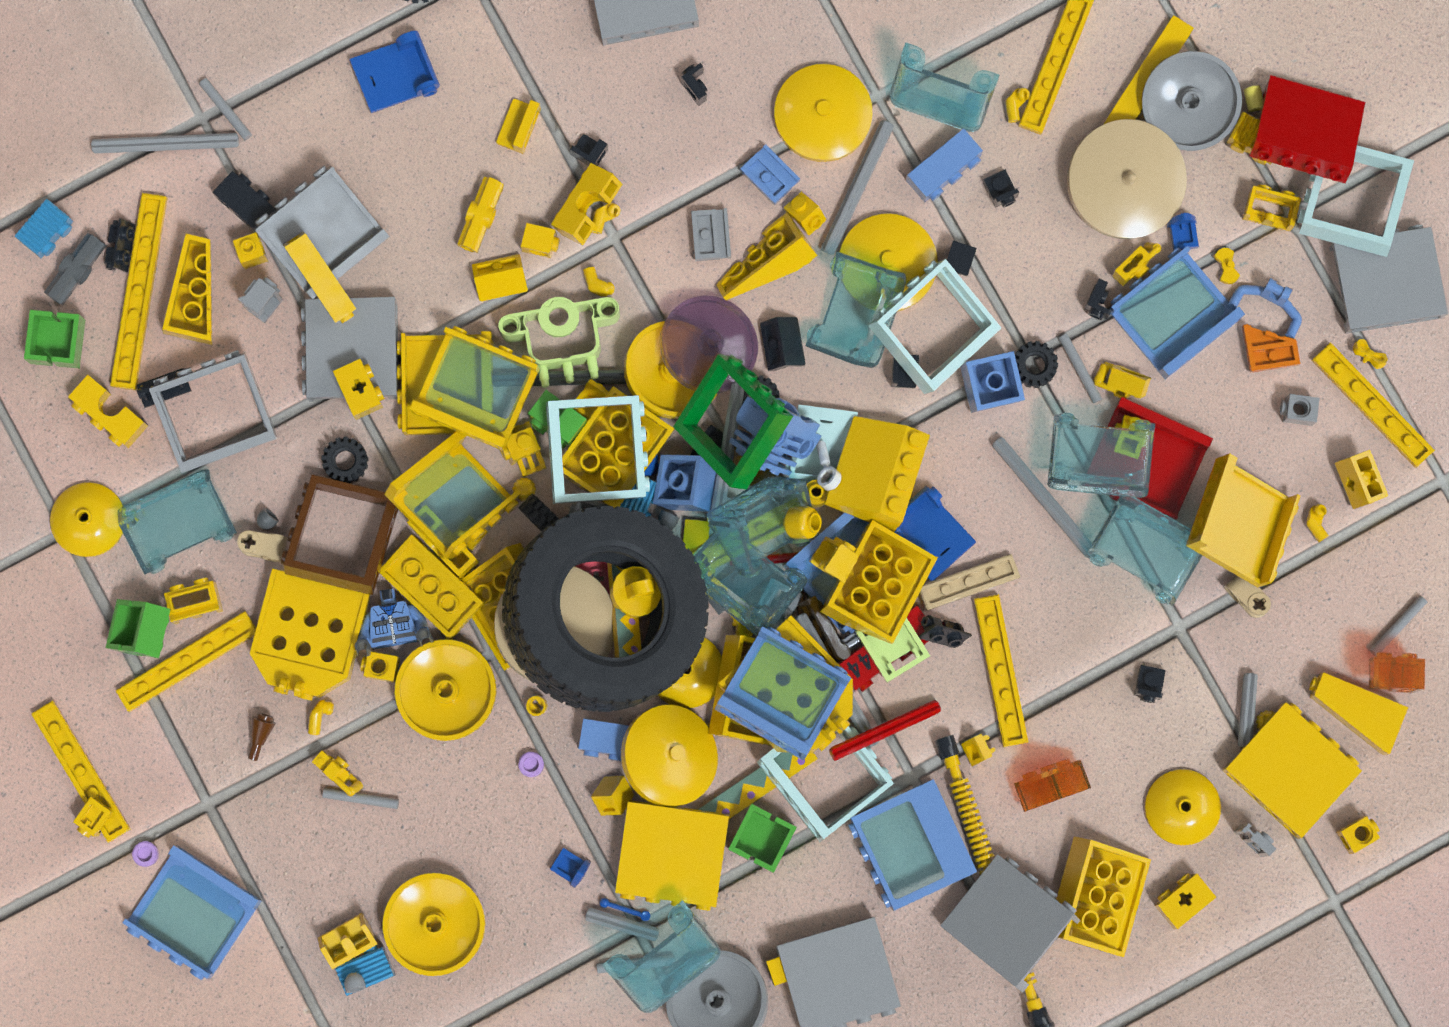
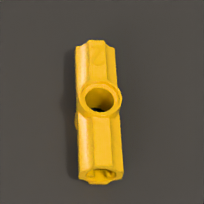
[457,177,504,253]

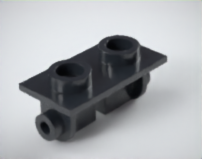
[104,218,135,273]
[137,368,192,408]
[919,615,972,648]

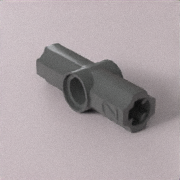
[44,233,106,306]

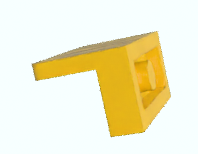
[496,99,541,154]
[472,254,528,301]

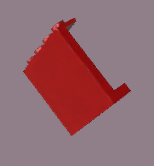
[1249,75,1366,184]
[1083,397,1213,524]

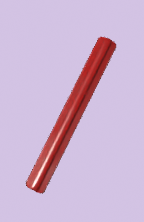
[829,700,941,761]

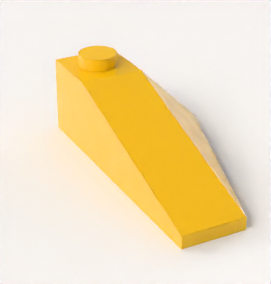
[716,212,818,300]

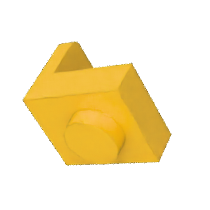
[783,191,826,235]
[572,379,609,422]
[500,427,541,465]

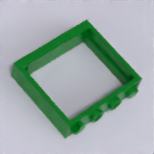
[673,354,793,490]

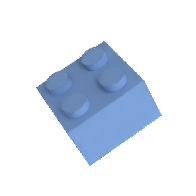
[960,351,1025,413]
[653,455,717,512]

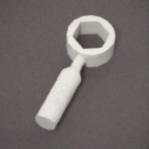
[816,441,841,491]

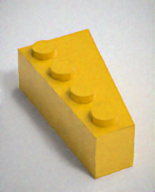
[162,234,212,345]

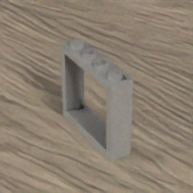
[149,350,277,473]

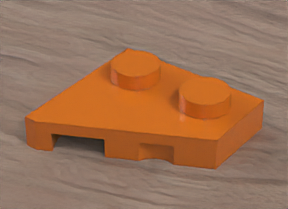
[1242,324,1301,373]

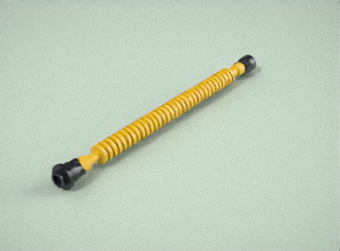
[934,735,1055,1027]

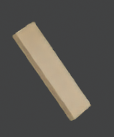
[920,554,1020,611]

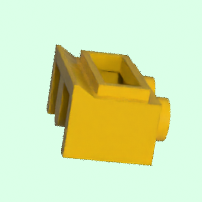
[1242,184,1301,232]
[809,536,858,583]
[164,578,223,624]
[317,913,377,970]

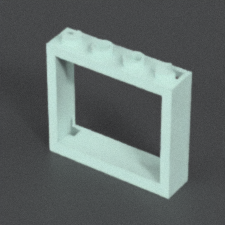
[1297,145,1414,257]
[868,259,1001,394]
[546,396,650,504]
[757,726,894,842]

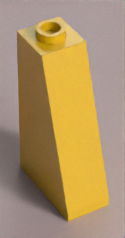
[283,231,356,323]
[1309,672,1408,755]

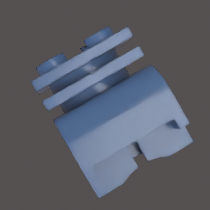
[729,396,822,476]

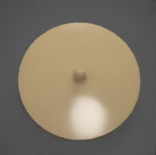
[1067,119,1187,239]
[494,567,614,681]

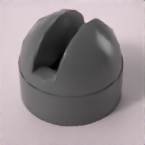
[257,508,279,530]
[658,510,679,530]

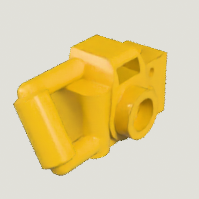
[1112,242,1161,286]
[1093,362,1151,399]
[312,751,363,796]

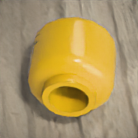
[783,506,822,539]

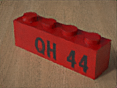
[839,606,929,692]

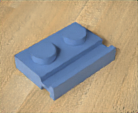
[740,144,800,205]

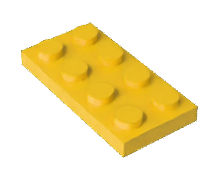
[380,534,485,640]

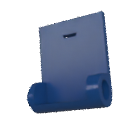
[349,31,440,113]
[894,486,976,582]

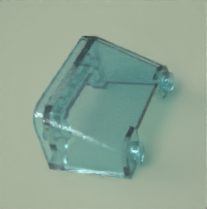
[889,42,1000,132]
[805,252,906,368]
[1047,413,1155,498]
[118,469,237,575]
[706,477,819,578]
[1085,494,1203,606]
[693,517,808,636]
[602,900,721,1013]

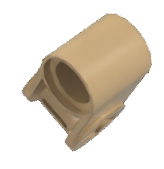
[237,531,288,563]
[1224,576,1271,618]

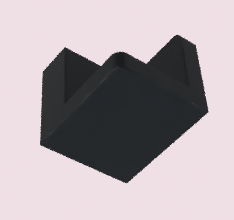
[569,134,608,166]
[947,241,977,276]
[891,355,919,389]

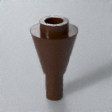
[248,713,276,761]

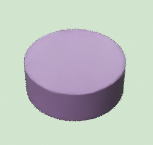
[518,752,544,777]
[132,841,159,867]

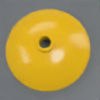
[50,482,126,557]
[658,638,722,709]
[1145,769,1221,845]

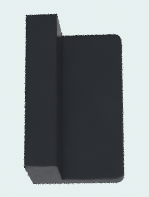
[760,317,806,371]

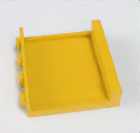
[397,331,494,436]
[1186,453,1301,588]
[1222,702,1362,839]
[615,800,729,911]

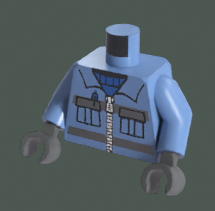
[355,589,434,656]

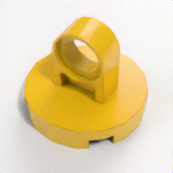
[610,566,661,618]

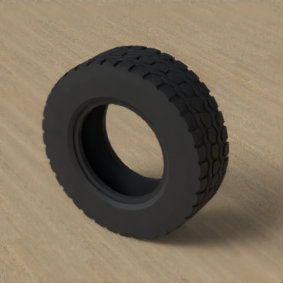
[502,506,709,712]

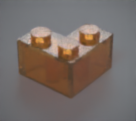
[1368,652,1425,693]
[1014,758,1091,812]

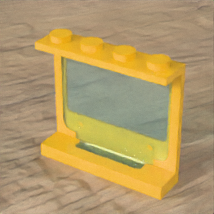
[409,326,540,451]
[384,432,522,559]

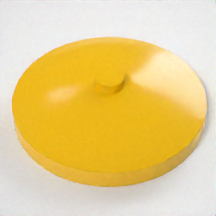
[774,64,872,162]
[838,214,938,312]
[624,321,720,419]
[395,640,497,741]
[621,705,718,807]
[383,873,486,976]

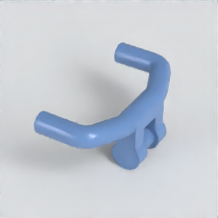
[1227,278,1302,339]

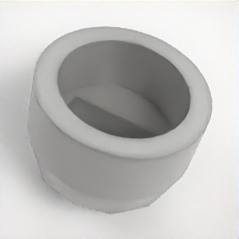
[344,973,366,993]

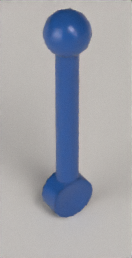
[599,898,650,921]

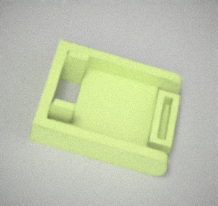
[855,618,930,683]

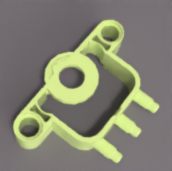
[498,297,620,388]

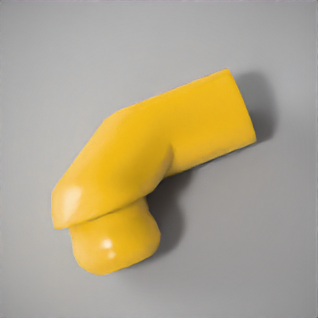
[1005,87,1030,123]
[592,203,621,235]
[583,266,615,297]
[1306,504,1329,542]
[308,699,334,735]

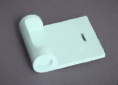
[785,405,858,482]

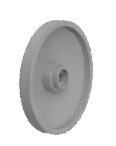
[1142,51,1242,151]
[666,950,768,1027]

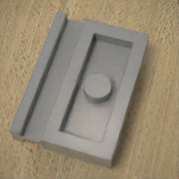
[691,208,731,262]
[1234,823,1276,857]

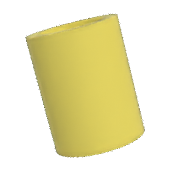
[1243,86,1264,112]

